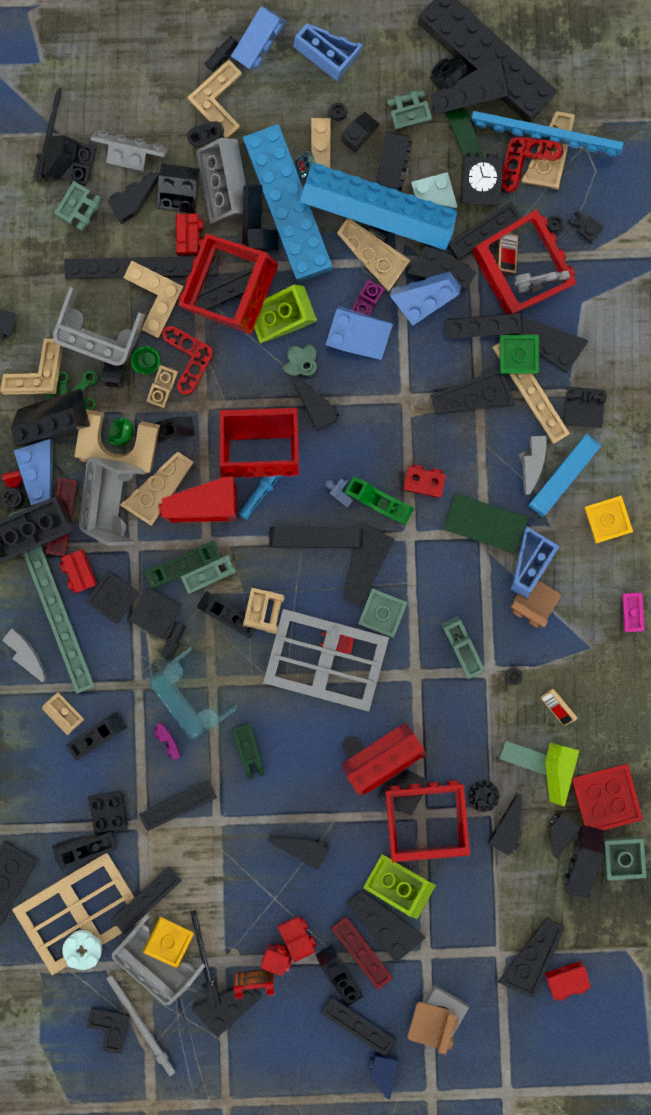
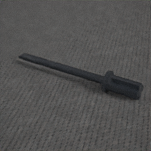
[33,88,61,181]
[190,910,221,1009]

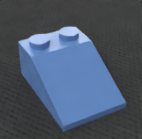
[326,306,393,360]

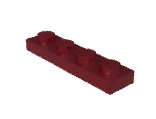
[46,478,78,556]
[331,916,393,990]

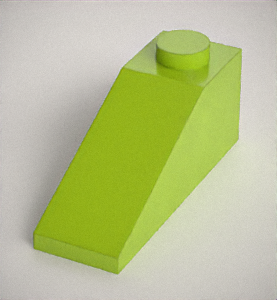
[545,742,579,807]

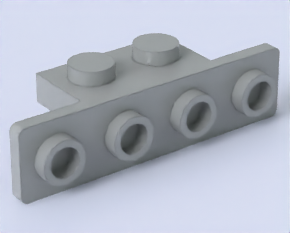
[91,131,168,171]

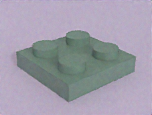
[358,588,408,638]

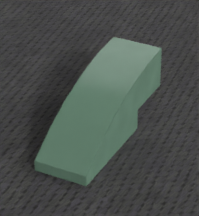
[441,615,485,679]
[498,740,547,775]

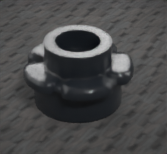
[329,103,348,122]
[546,215,564,234]

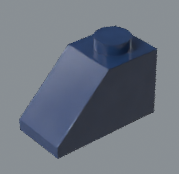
[368,1052,398,1100]

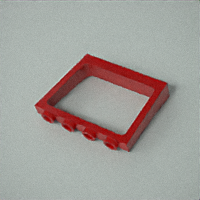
[471,209,577,314]

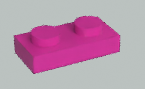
[622,593,645,632]

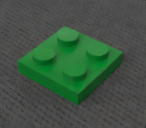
[500,335,539,374]

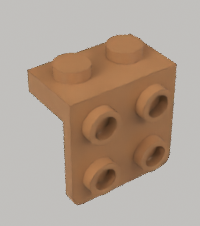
[509,581,561,629]
[408,1002,459,1055]

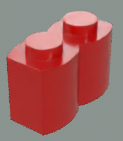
[278,915,317,962]

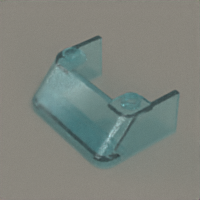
[150,647,238,739]

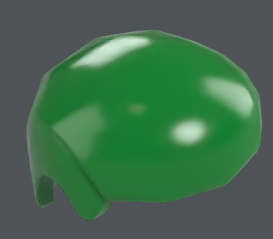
[131,346,161,375]
[107,417,134,446]

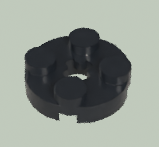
[430,54,468,89]

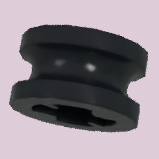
[505,668,523,685]

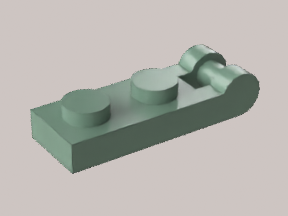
[181,554,238,594]

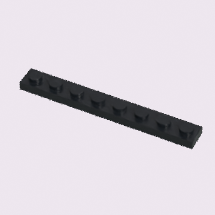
[65,256,218,279]

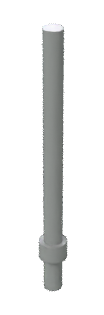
[106,974,176,1077]

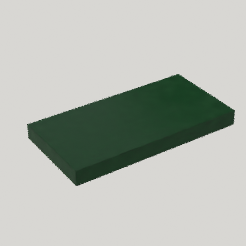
[443,493,528,554]

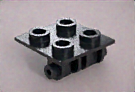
[564,386,607,428]
[88,791,129,834]

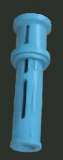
[237,476,283,520]

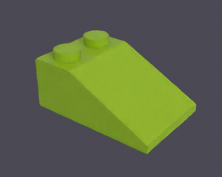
[254,285,317,344]
[363,854,436,919]

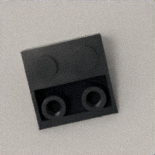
[157,164,200,213]

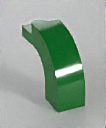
[344,476,414,525]

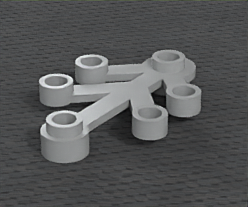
[514,271,570,293]

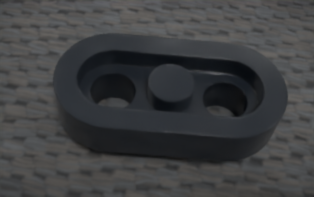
[187,121,224,147]

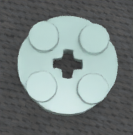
[62,930,102,970]

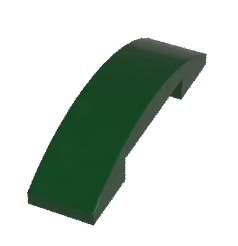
[445,107,484,157]
[144,540,222,589]

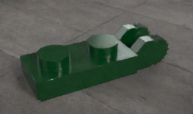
[232,723,265,780]

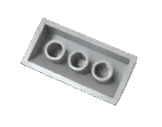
[196,138,246,224]

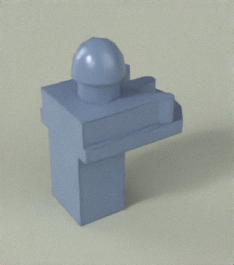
[325,478,353,508]

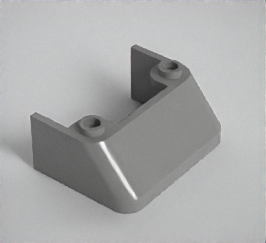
[53,287,146,366]
[79,457,144,546]
[112,914,205,1005]

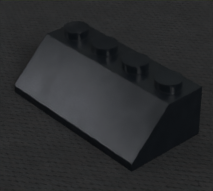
[11,389,90,447]

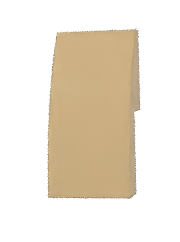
[146,365,179,408]

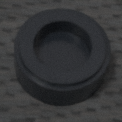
[343,737,362,756]

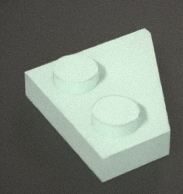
[411,172,457,209]

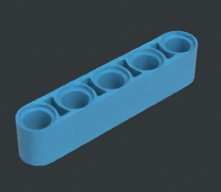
[528,433,602,517]

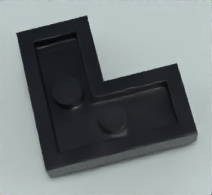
[87,1007,129,1054]

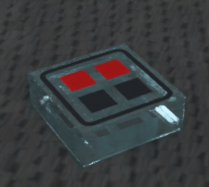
[294,151,317,178]

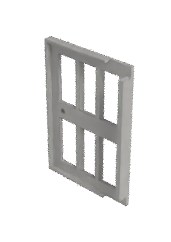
[263,608,389,712]

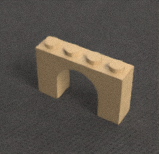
[74,409,160,474]

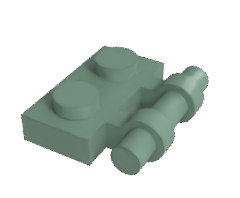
[386,90,432,131]
[54,181,102,231]

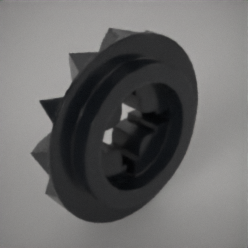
[469,781,500,812]

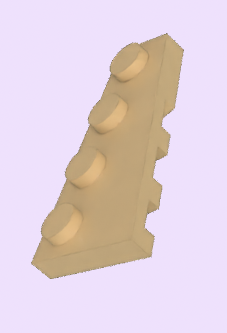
[521,111,575,190]
[337,218,411,293]
[120,452,194,526]

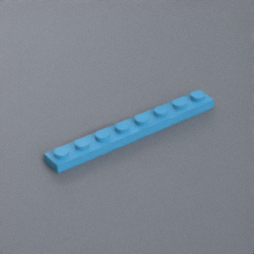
[472,111,624,156]

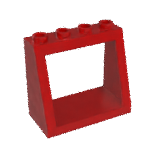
[178,233,279,335]
[220,408,299,478]
[159,477,238,523]
[341,722,427,797]
[385,780,470,862]

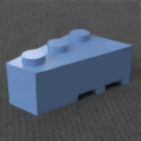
[231,6,287,70]
[293,23,363,82]
[390,271,461,325]
[14,439,54,506]
[511,526,559,599]

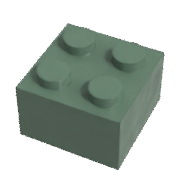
[603,836,646,880]

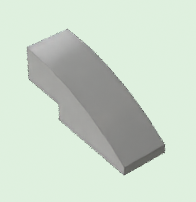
[522,436,546,496]
[2,628,48,682]

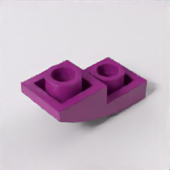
[351,279,385,316]
[154,722,181,760]

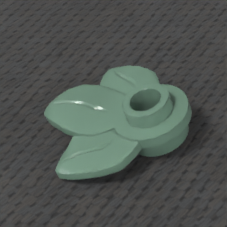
[282,344,317,377]

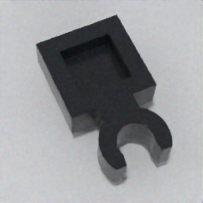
[568,210,604,244]

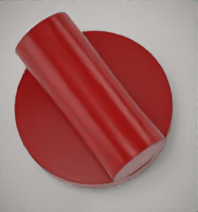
[2,470,23,488]

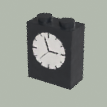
[460,153,503,205]

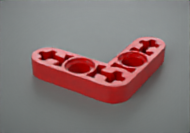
[501,137,563,193]
[162,326,213,396]

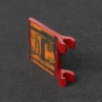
[234,969,274,999]

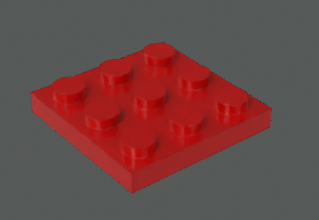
[572,763,643,830]

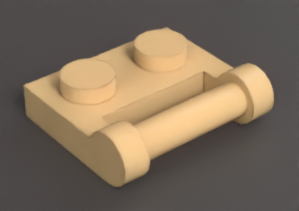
[243,588,285,634]

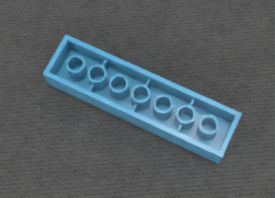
[243,124,332,284]
[300,163,457,250]

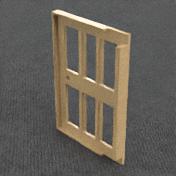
[12,853,146,975]

